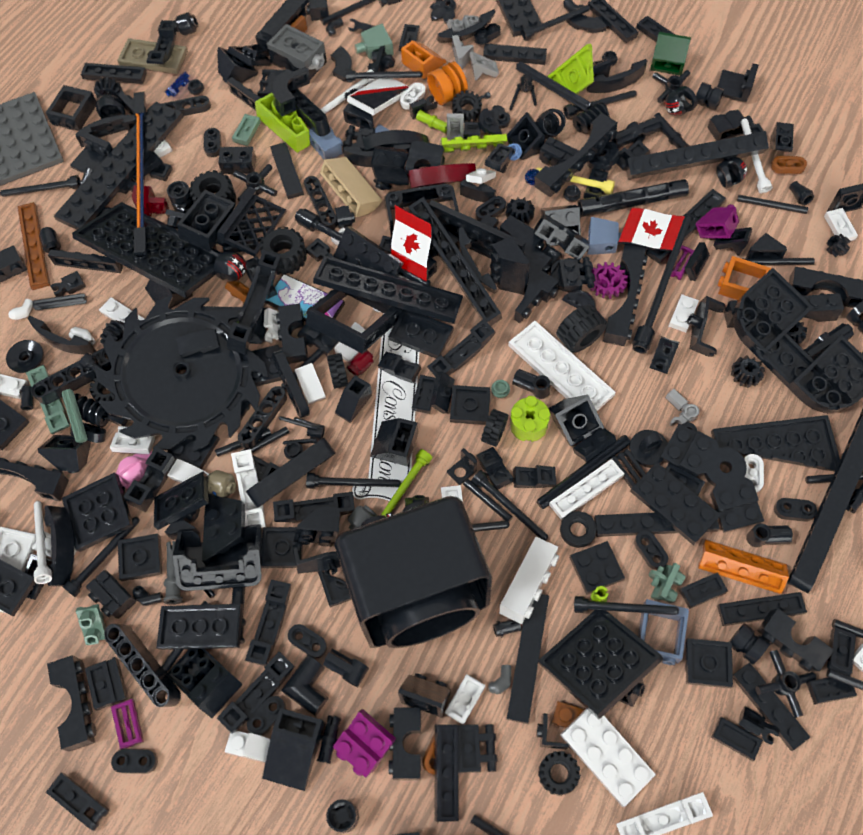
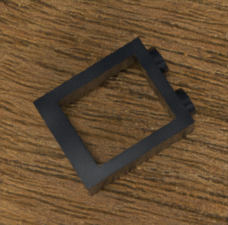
[46,85,96,131]

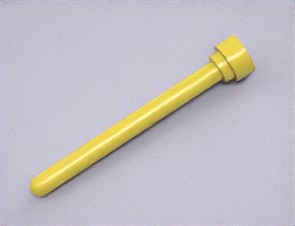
[535,167,615,194]

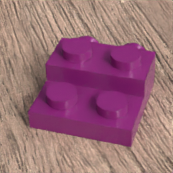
[333,709,396,778]

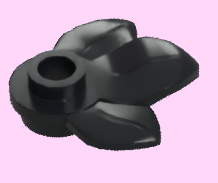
[430,0,456,25]
[489,105,511,128]

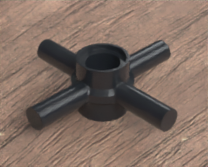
[652,70,691,103]
[233,164,278,202]
[755,650,816,718]

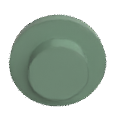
[491,380,510,398]

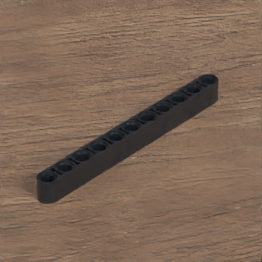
[787,409,863,593]

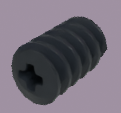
[572,102,610,134]
[74,393,109,427]

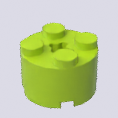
[510,396,550,442]

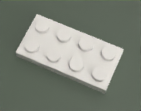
[560,708,656,807]

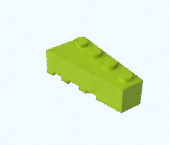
[255,92,310,153]

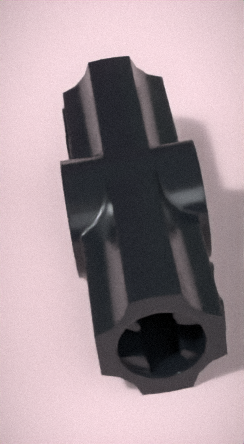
[611,117,661,148]
[804,323,854,360]

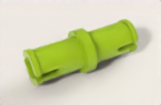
[416,110,447,133]

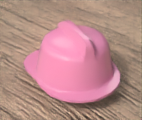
[116,451,152,488]

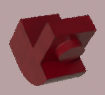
[132,186,170,216]

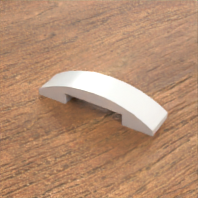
[231,449,266,528]
[616,792,713,835]

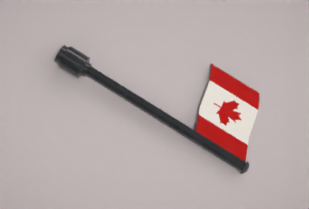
[295,205,433,286]
[617,208,693,354]

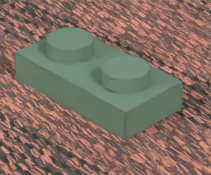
[232,114,261,146]

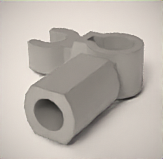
[665,388,699,426]

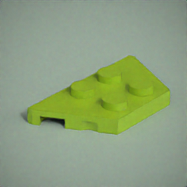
[547,44,594,94]

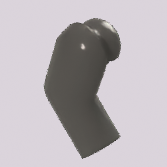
[488,665,512,694]

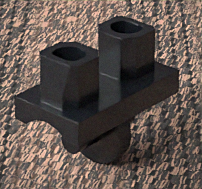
[368,46,395,72]
[165,203,191,229]
[649,336,680,374]

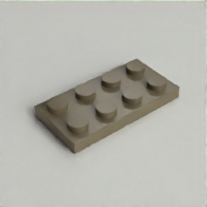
[117,38,188,74]

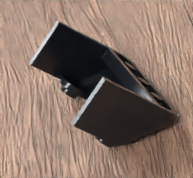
[384,184,459,237]

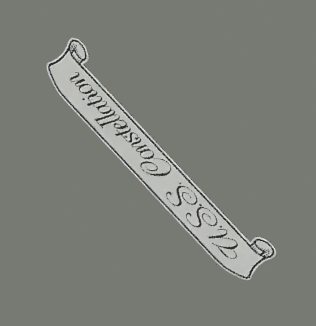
[352,308,420,501]

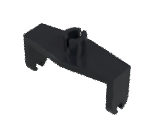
[687,296,726,357]
[292,545,341,575]

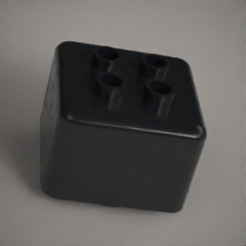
[334,496,492,648]

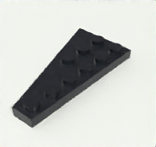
[711,415,840,472]

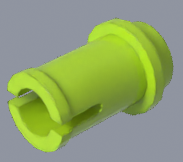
[591,586,608,602]

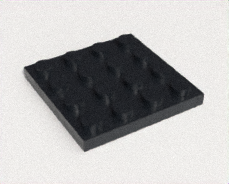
[538,610,663,719]

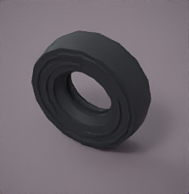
[560,511,597,548]

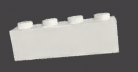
[499,537,559,624]

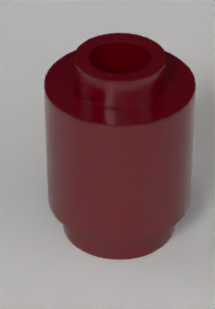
[347,350,374,377]

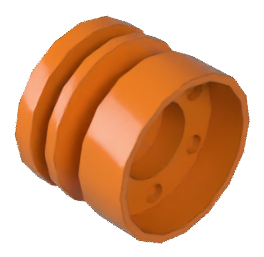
[427,61,468,105]

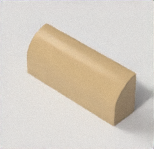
[320,157,382,217]

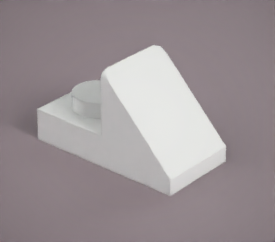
[225,731,270,762]

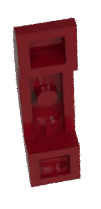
[409,163,476,188]

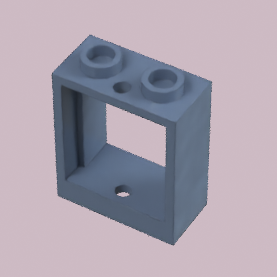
[638,599,689,665]

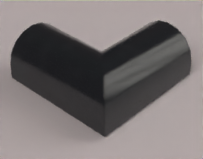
[281,655,329,717]

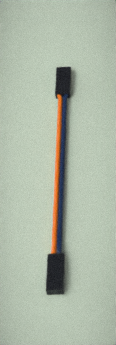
[134,91,147,256]

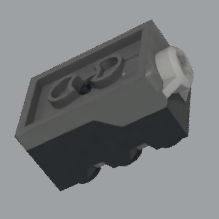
[267,24,327,80]

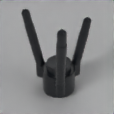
[509,75,537,110]
[279,416,325,445]

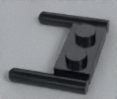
[826,619,863,691]

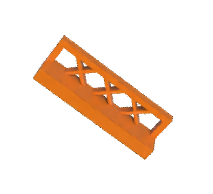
[699,539,789,594]

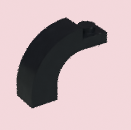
[272,67,310,116]

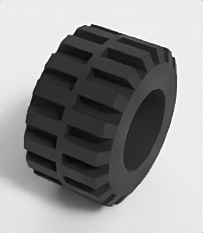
[189,170,236,203]
[260,227,307,275]
[556,304,607,353]

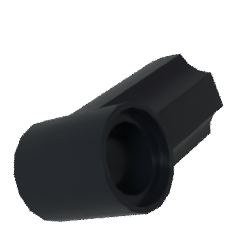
[512,369,550,399]
[746,523,793,548]
[323,648,369,687]

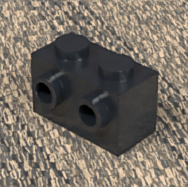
[218,147,256,174]

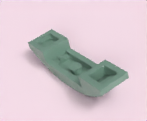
[26,365,70,434]

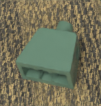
[354,23,394,60]

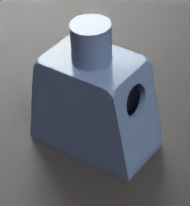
[587,217,622,255]

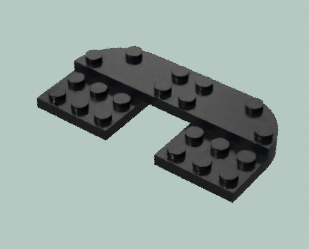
[733,268,863,413]

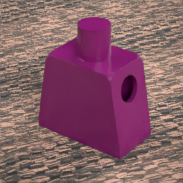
[695,204,739,238]

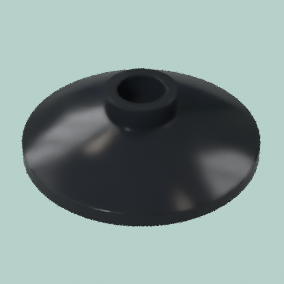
[6,340,44,373]

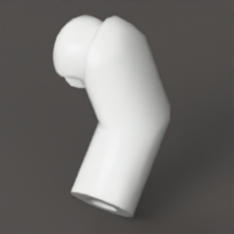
[69,327,95,345]

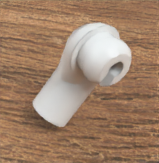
[8,299,33,320]

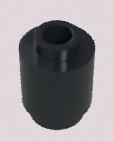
[39,227,61,253]

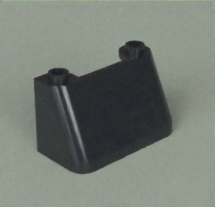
[172,524,262,591]

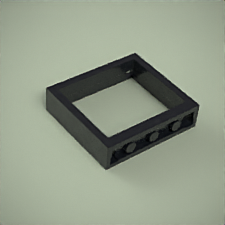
[306,289,403,354]

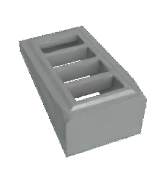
[447,113,464,140]

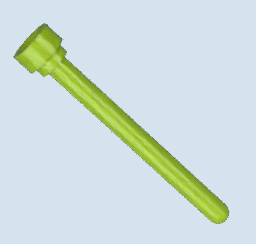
[381,449,433,516]

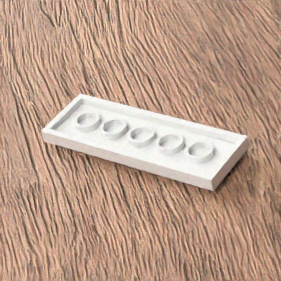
[508,321,616,411]

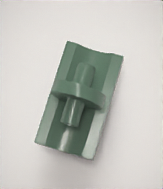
[648,563,686,603]
[76,604,106,645]

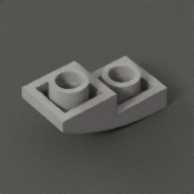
[447,15,479,33]

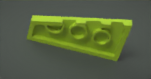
[440,134,507,153]

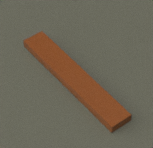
[17,202,50,290]

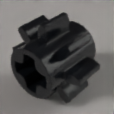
[826,234,851,257]

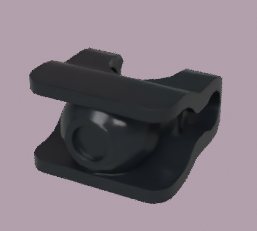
[405,140,445,176]

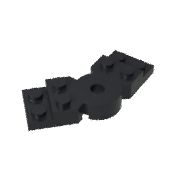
[659,424,764,533]

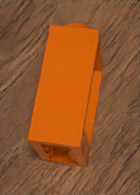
[717,256,772,300]

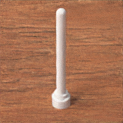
[320,69,377,114]
[741,119,773,193]
[34,501,52,584]

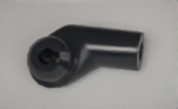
[563,0,584,12]

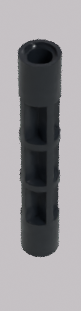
[578,179,689,217]

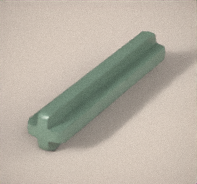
[62,389,88,443]

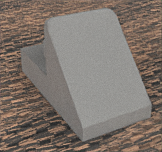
[452,35,474,69]
[470,51,499,81]

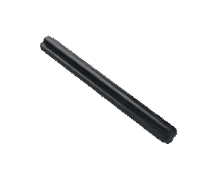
[516,61,591,111]
[537,435,631,509]

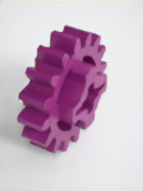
[590,262,628,299]

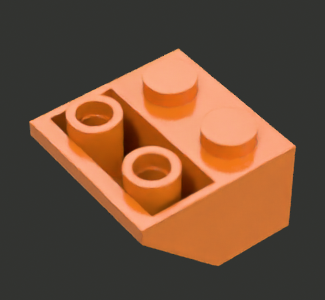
[401,40,446,79]

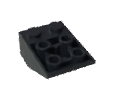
[167,649,243,719]
[262,708,326,791]

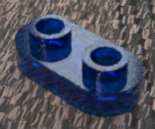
[164,71,190,97]

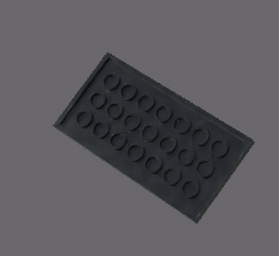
[72,202,221,298]

